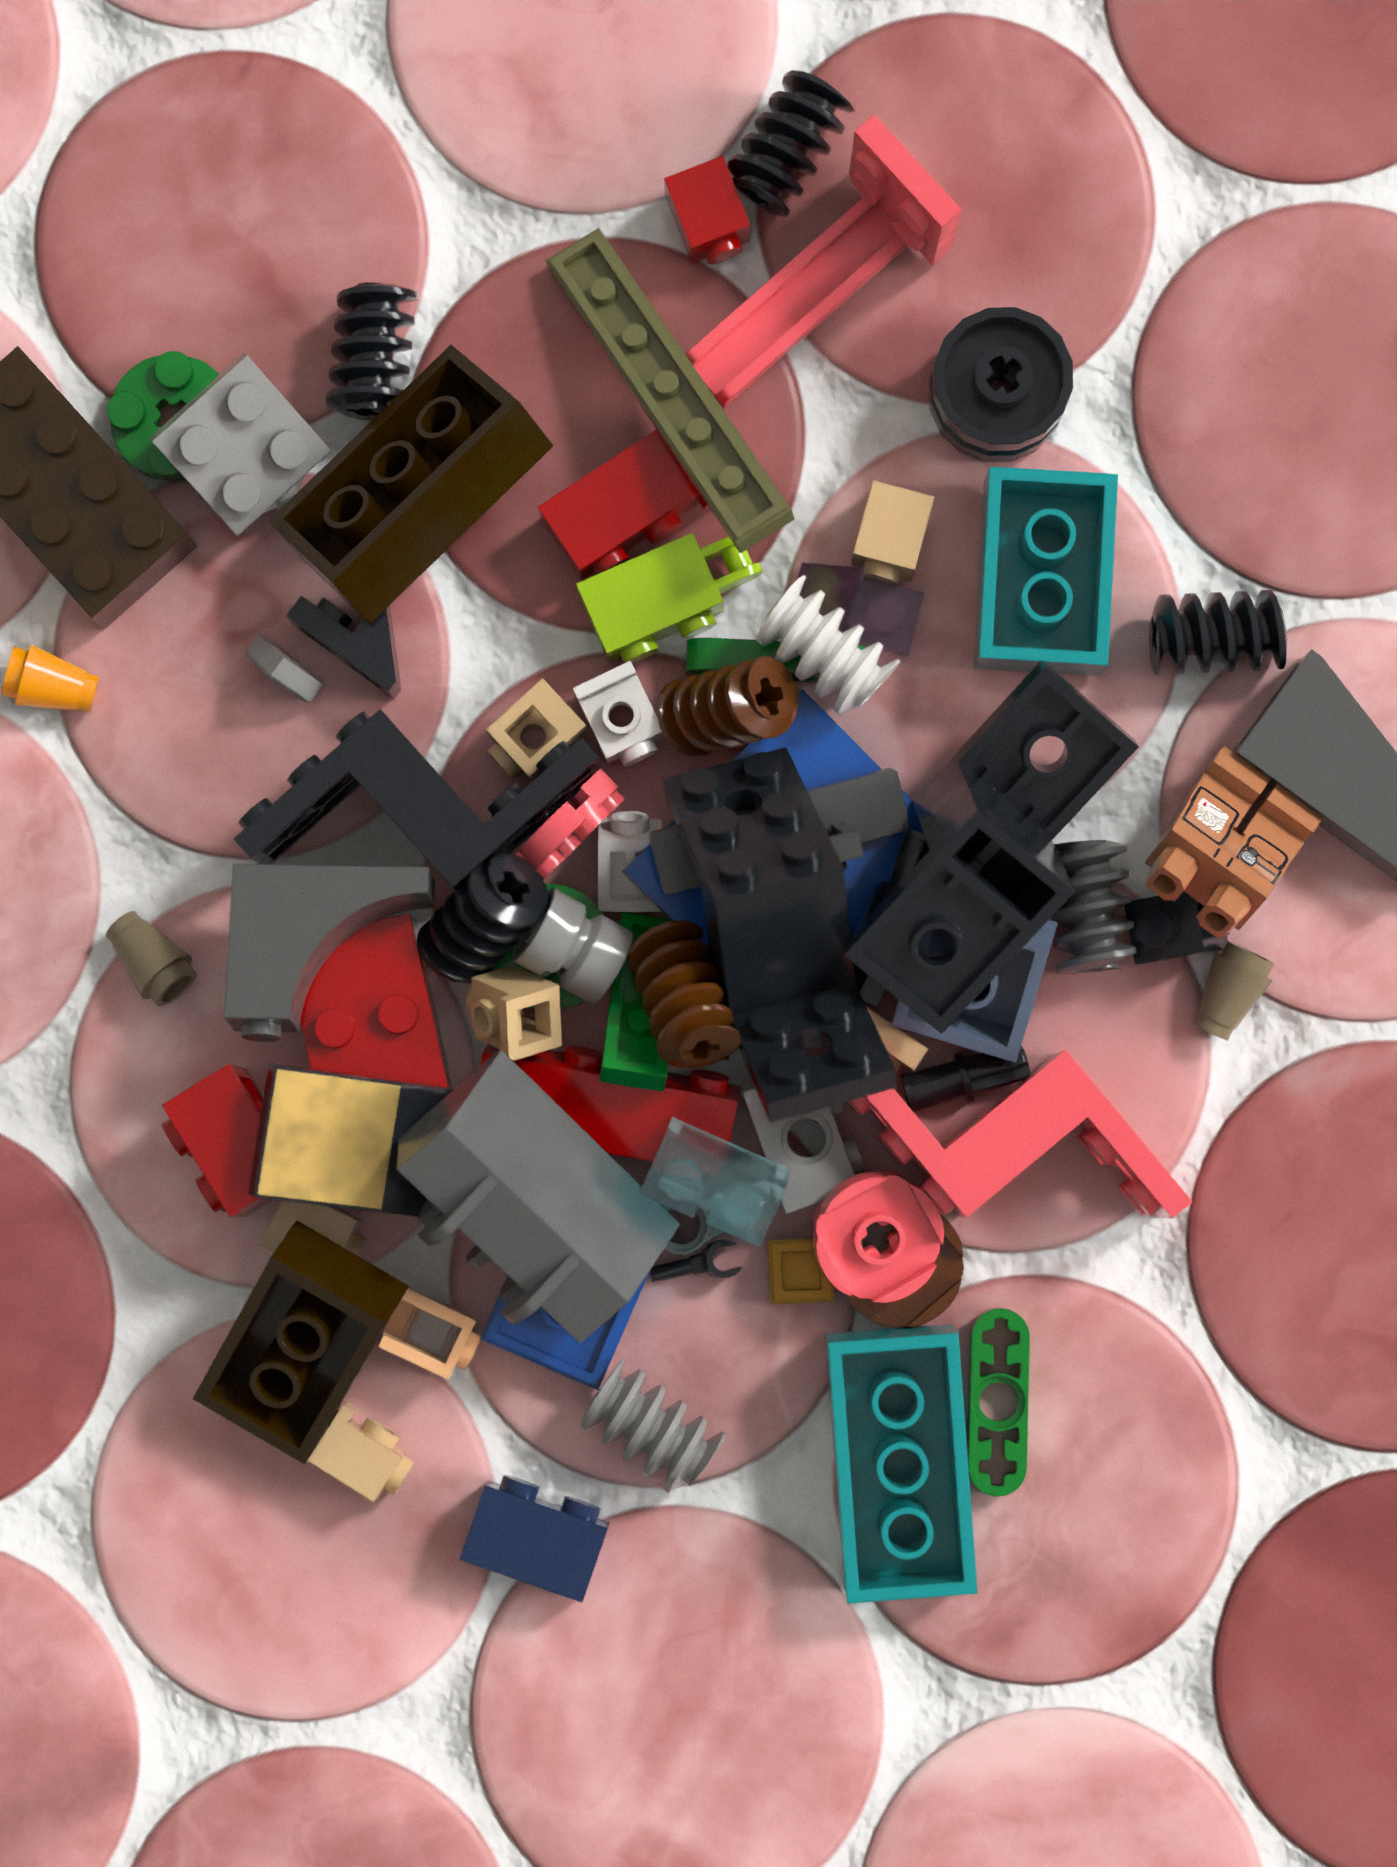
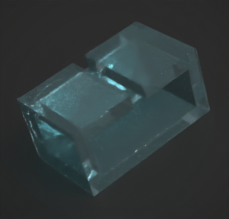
[639,1117,790,1247]

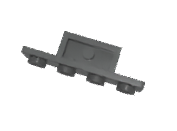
[649,768,909,895]

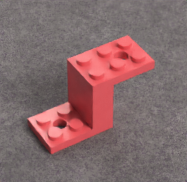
[847,1050,1193,1219]

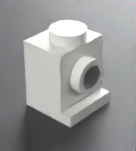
[573,661,664,767]

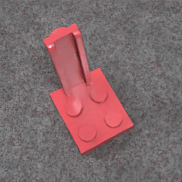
[686,115,961,408]

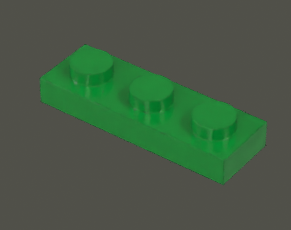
[599,912,670,1092]

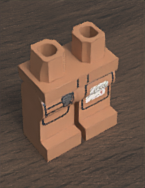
[1145,745,1324,938]

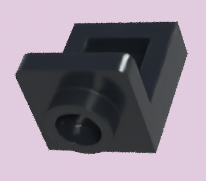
[1125,891,1231,965]

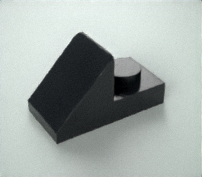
[286,595,401,700]

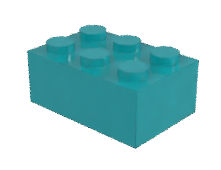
[974,467,1118,676]

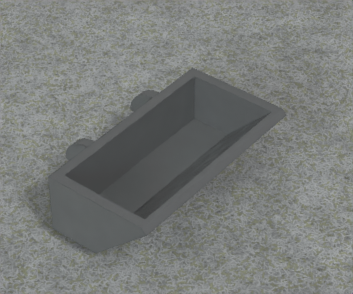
[397,1050,680,1344]

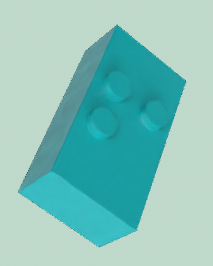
[825,1324,978,1604]

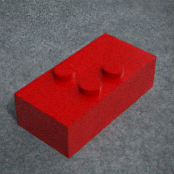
[301,913,453,1088]

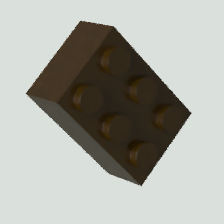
[193,1220,409,1465]

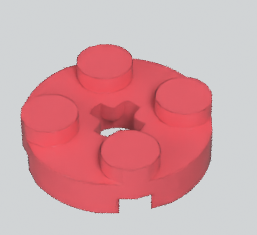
[515,769,625,880]
[812,1169,944,1303]

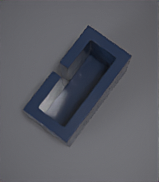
[459,1475,610,1603]

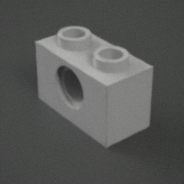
[742,1088,866,1214]

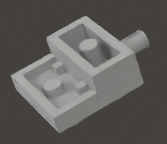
[149,353,331,536]

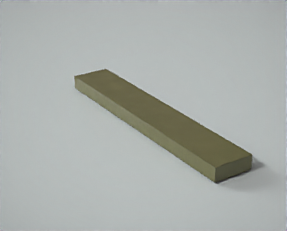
[546,228,795,553]

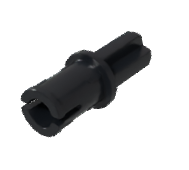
[900,1046,1030,1113]

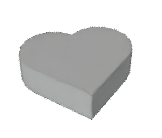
[246,633,325,703]

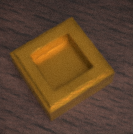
[767,1238,835,1304]

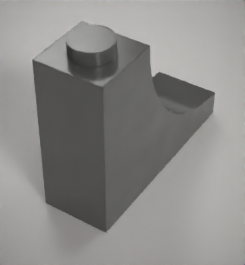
[224,864,435,1042]

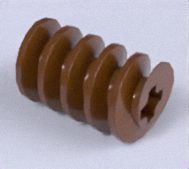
[657,656,799,757]
[627,920,741,1068]

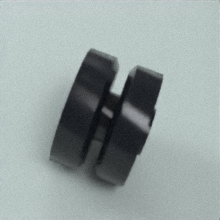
[929,307,1073,462]

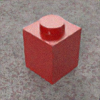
[664,156,751,265]

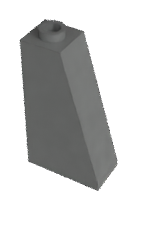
[1233,649,1397,882]

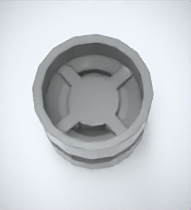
[512,888,633,1004]

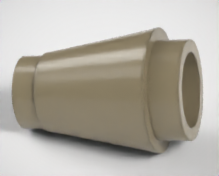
[106,911,197,1006]
[1193,941,1274,1041]

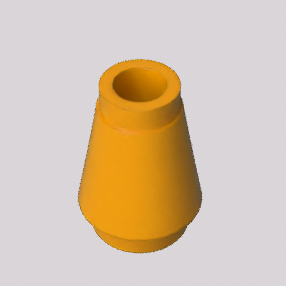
[1,644,100,713]

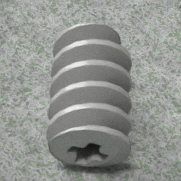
[580,1357,727,1493]

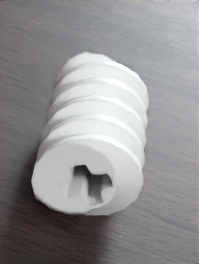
[756,575,901,715]

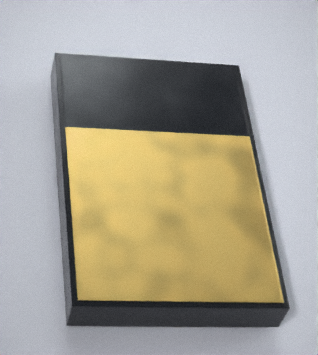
[248,1063,455,1217]

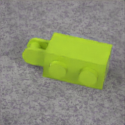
[576,532,764,663]

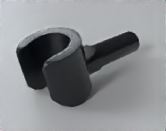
[650,1240,742,1282]

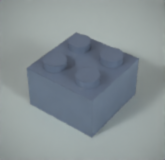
[892,920,1058,1063]

